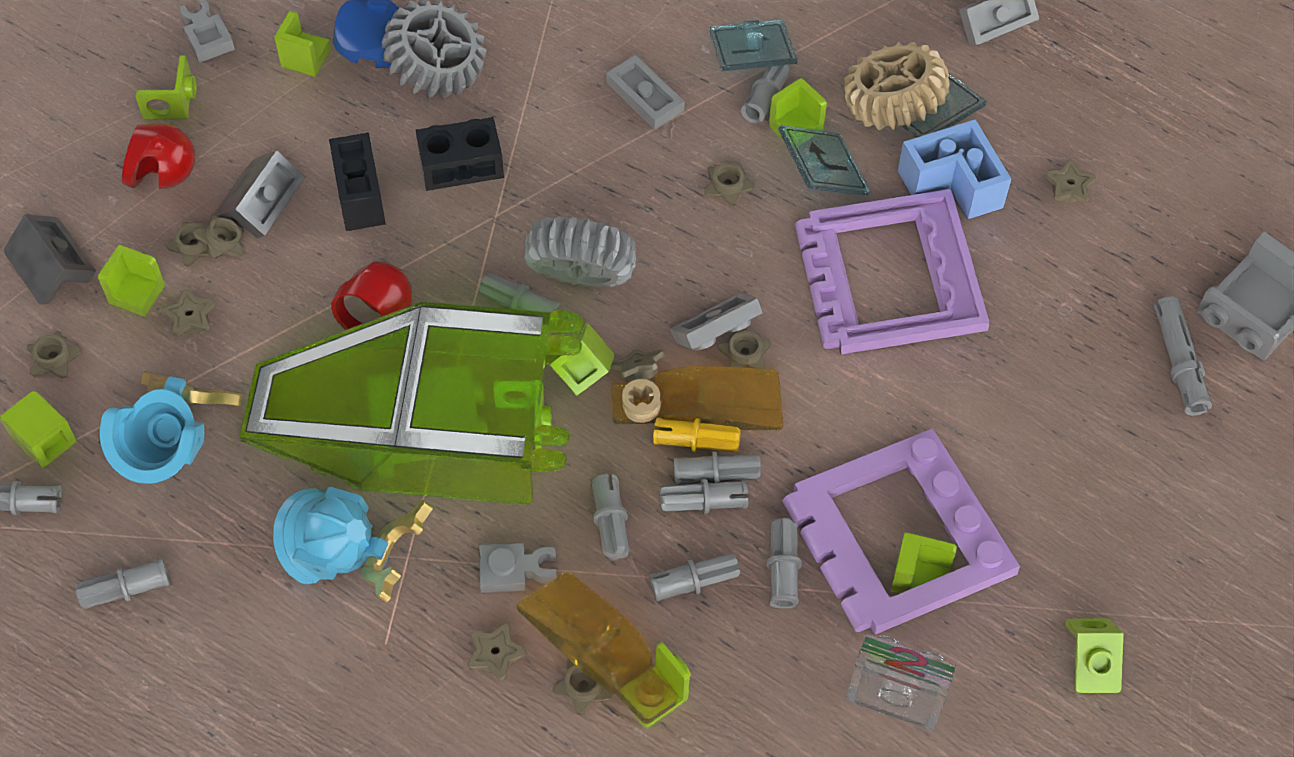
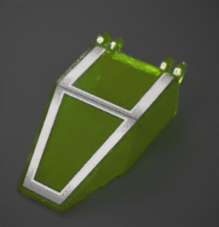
[239,302,585,505]

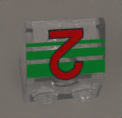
[846,634,956,731]

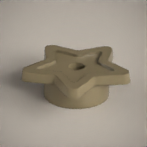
[1044,160,1096,203]
[704,163,755,206]
[194,214,244,259]
[166,222,210,267]
[161,289,216,337]
[718,328,772,374]
[27,331,82,378]
[611,350,664,382]
[468,623,527,680]
[553,658,613,715]

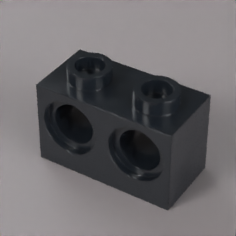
[415,117,504,191]
[329,132,386,231]

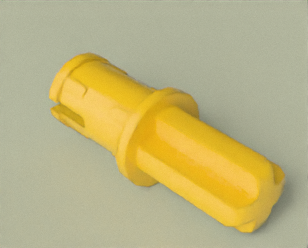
[653,417,741,453]

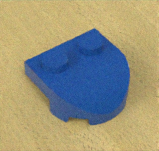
[333,0,424,68]

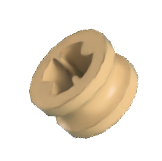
[622,379,661,423]

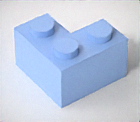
[898,119,1011,219]

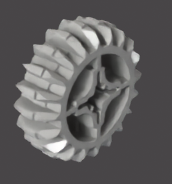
[382,0,487,100]
[524,216,636,288]

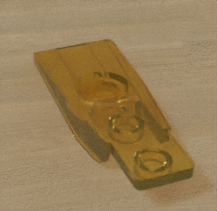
[612,365,783,430]
[517,573,678,724]

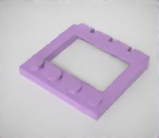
[795,189,990,354]
[782,428,1020,635]

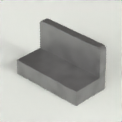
[215,150,305,238]
[4,214,96,304]

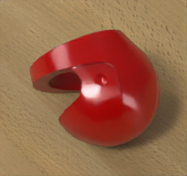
[122,123,195,189]
[331,261,412,333]

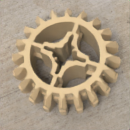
[844,41,950,131]

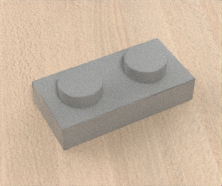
[959,0,1039,45]
[606,55,685,130]
[670,293,763,351]

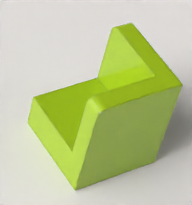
[274,11,332,77]
[769,78,827,150]
[98,244,165,317]
[549,323,615,396]
[0,391,77,469]
[890,532,957,593]

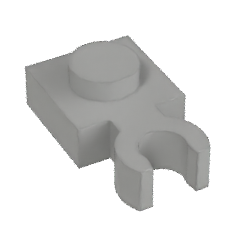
[180,0,235,63]
[479,543,557,593]

